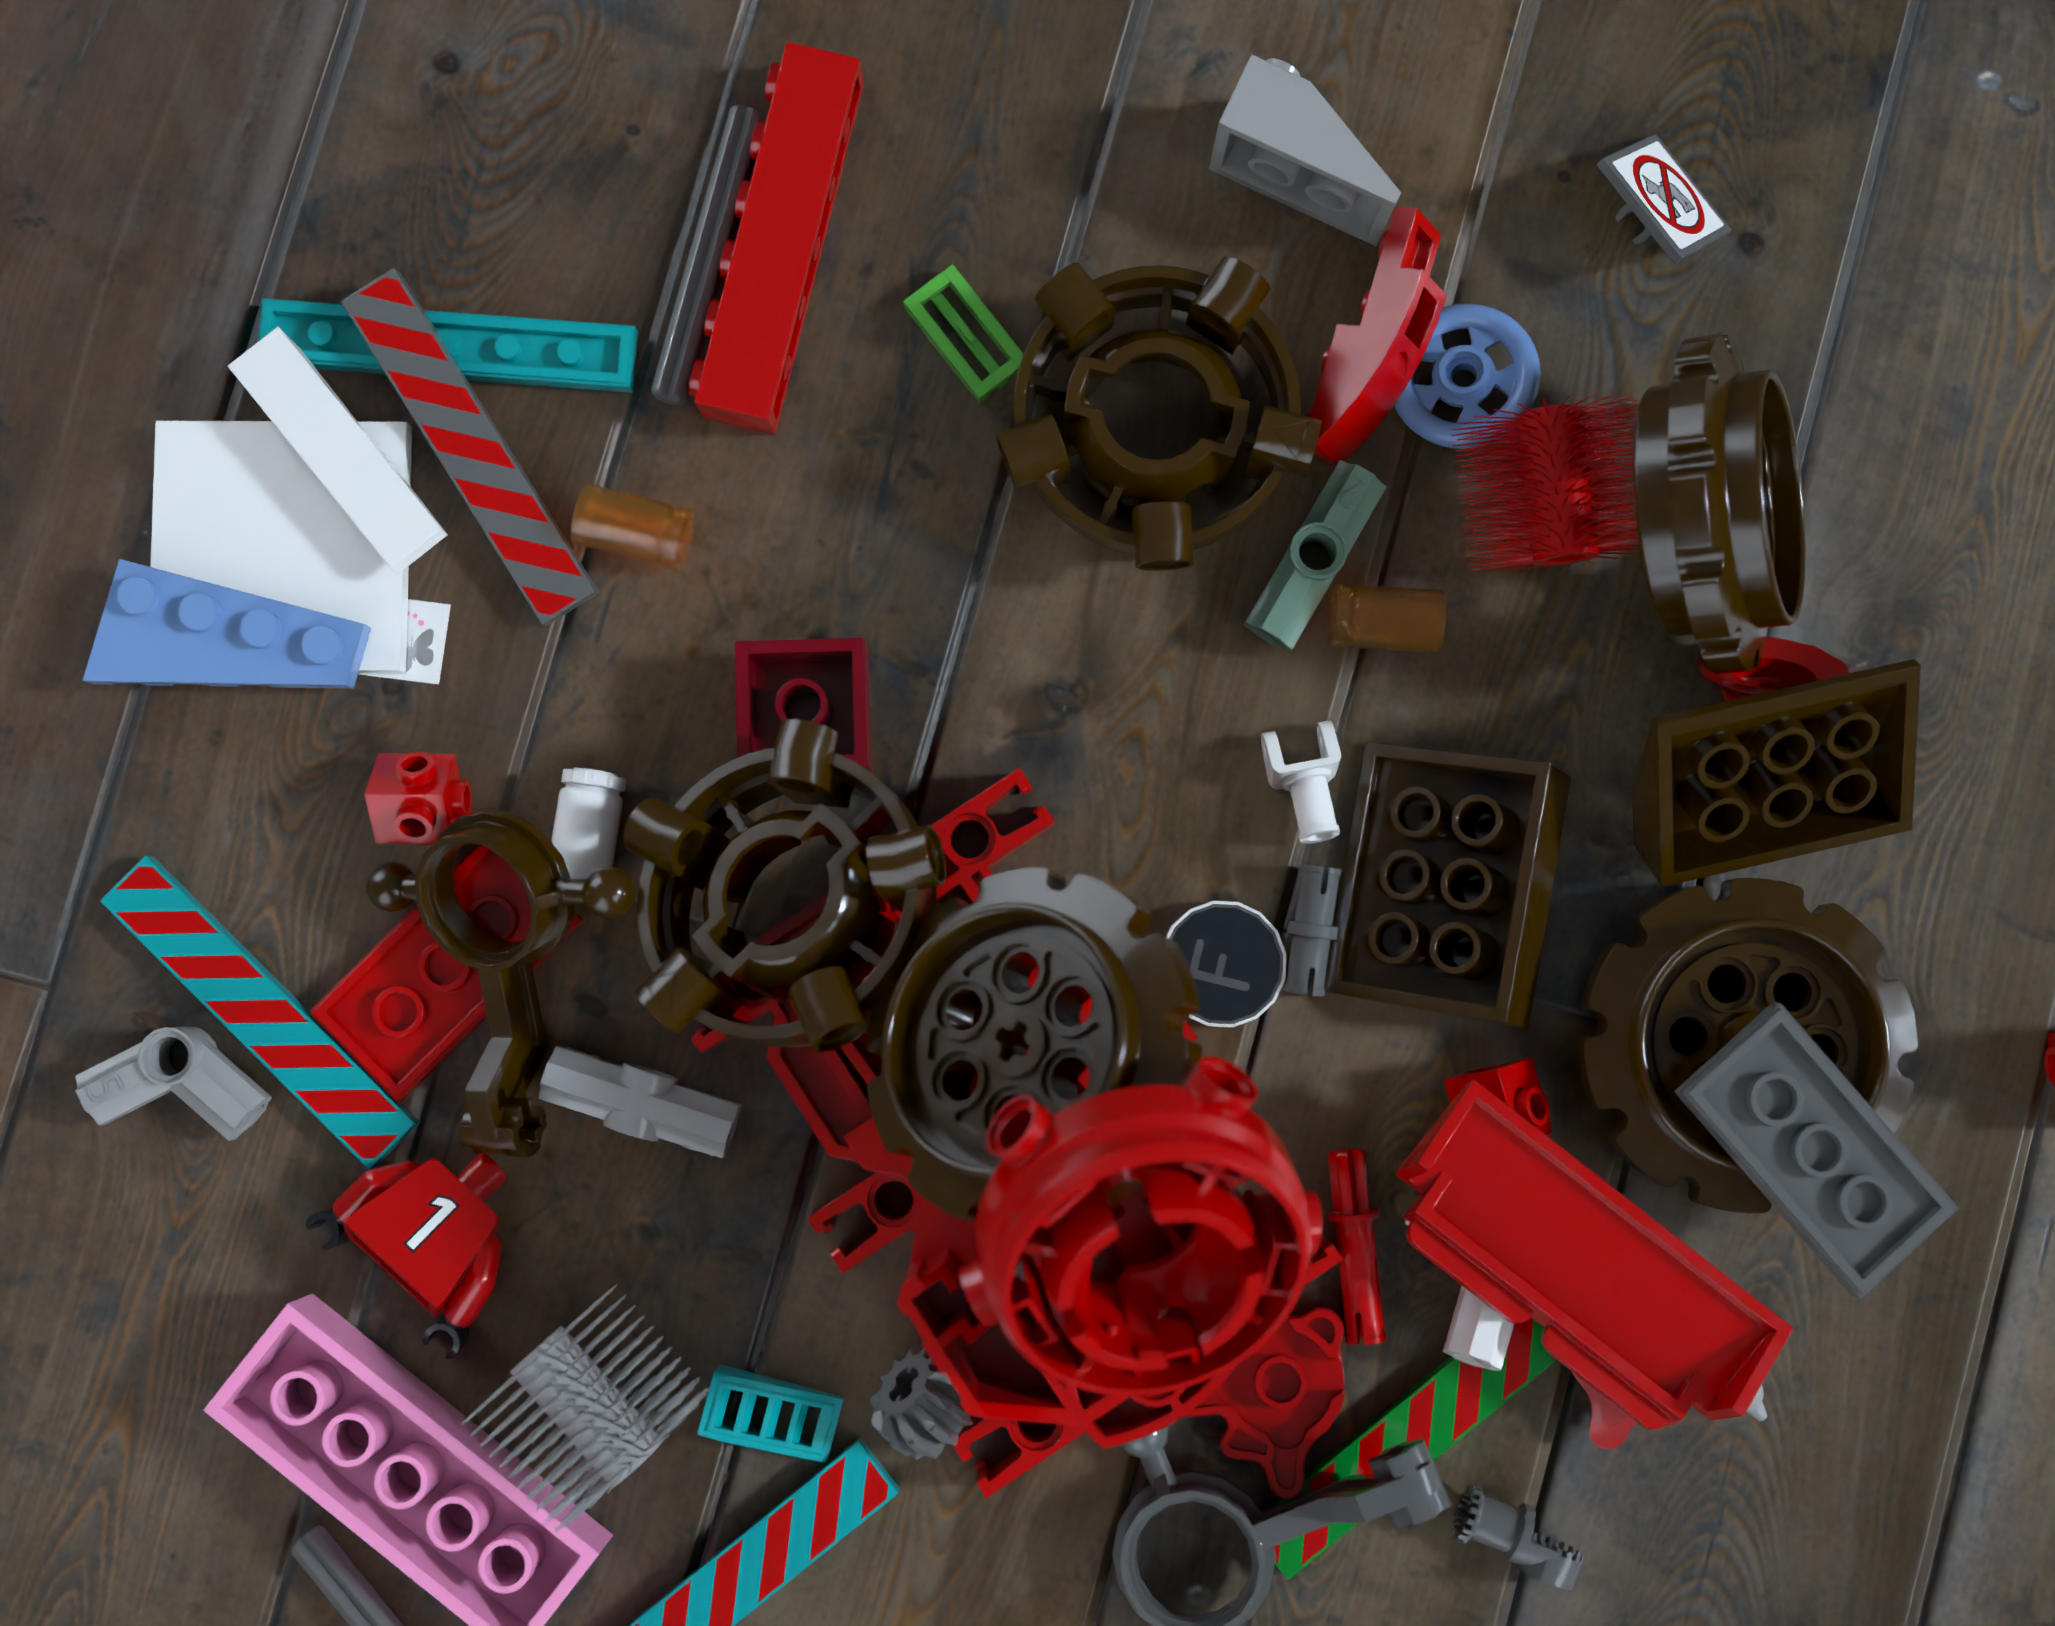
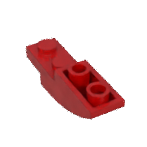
[1306,207,1447,466]

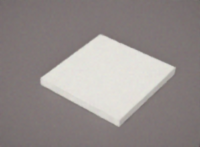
[150,421,412,674]

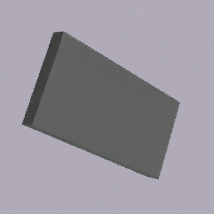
[1674,1003,1959,1299]

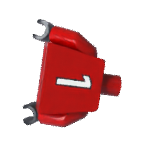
[306,1154,508,1359]

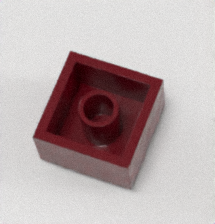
[735,638,873,774]

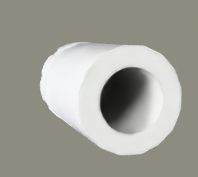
[551,768,627,879]

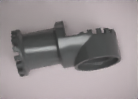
[1452,1484,1584,1591]

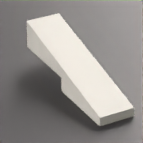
[228,327,448,574]

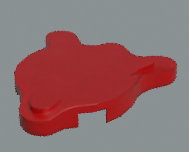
[1184,1307,1345,1500]

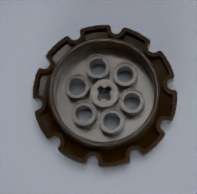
[1633,333,1806,674]
[866,867,1203,1222]
[1576,878,1918,1213]

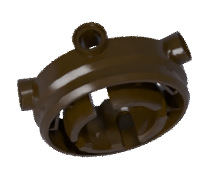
[996,256,1322,571]
[623,719,946,1052]

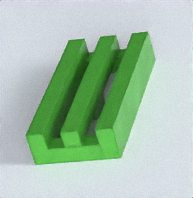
[903,264,1024,404]

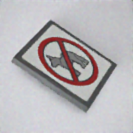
[1596,134,1731,264]

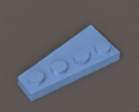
[82,559,371,689]

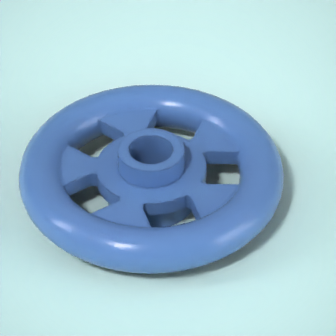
[1394,304,1541,449]

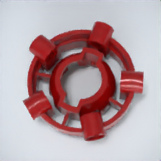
[959,1056,1323,1395]

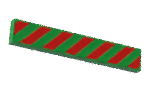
[1261,1317,1556,1581]

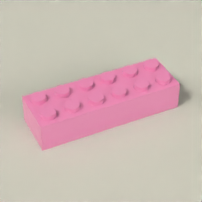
[203,1293,614,1626]

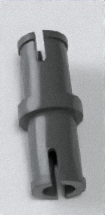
[1283,864,1342,996]

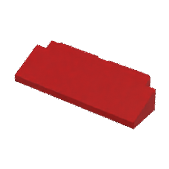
[1394,1079,1794,1430]

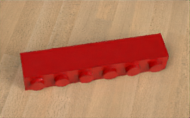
[689,41,864,435]

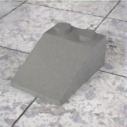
[1209,55,1401,246]

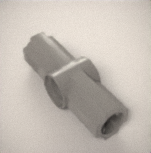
[538,1046,742,1158]

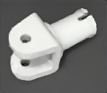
[1261,720,1341,843]

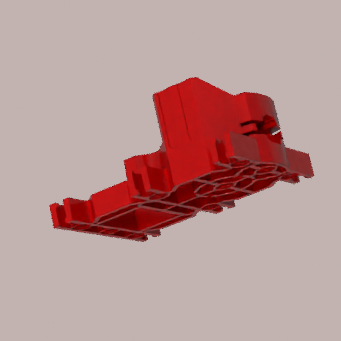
[691,768,1344,1498]

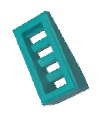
[697,1364,844,1463]

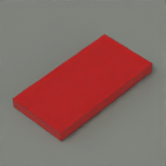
[308,844,584,1103]

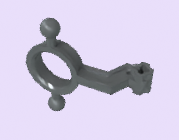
[1112,1426,1451,1626]

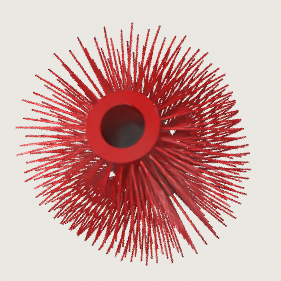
[1451,392,1641,574]

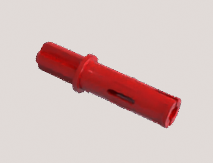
[1327,1147,1387,1345]

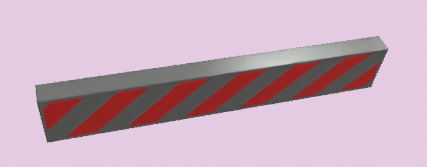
[341,268,599,626]

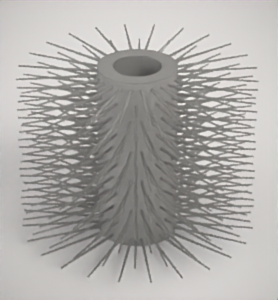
[461,1285,709,1532]

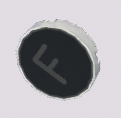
[1166,901,1286,1027]

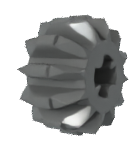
[870,1343,973,1460]

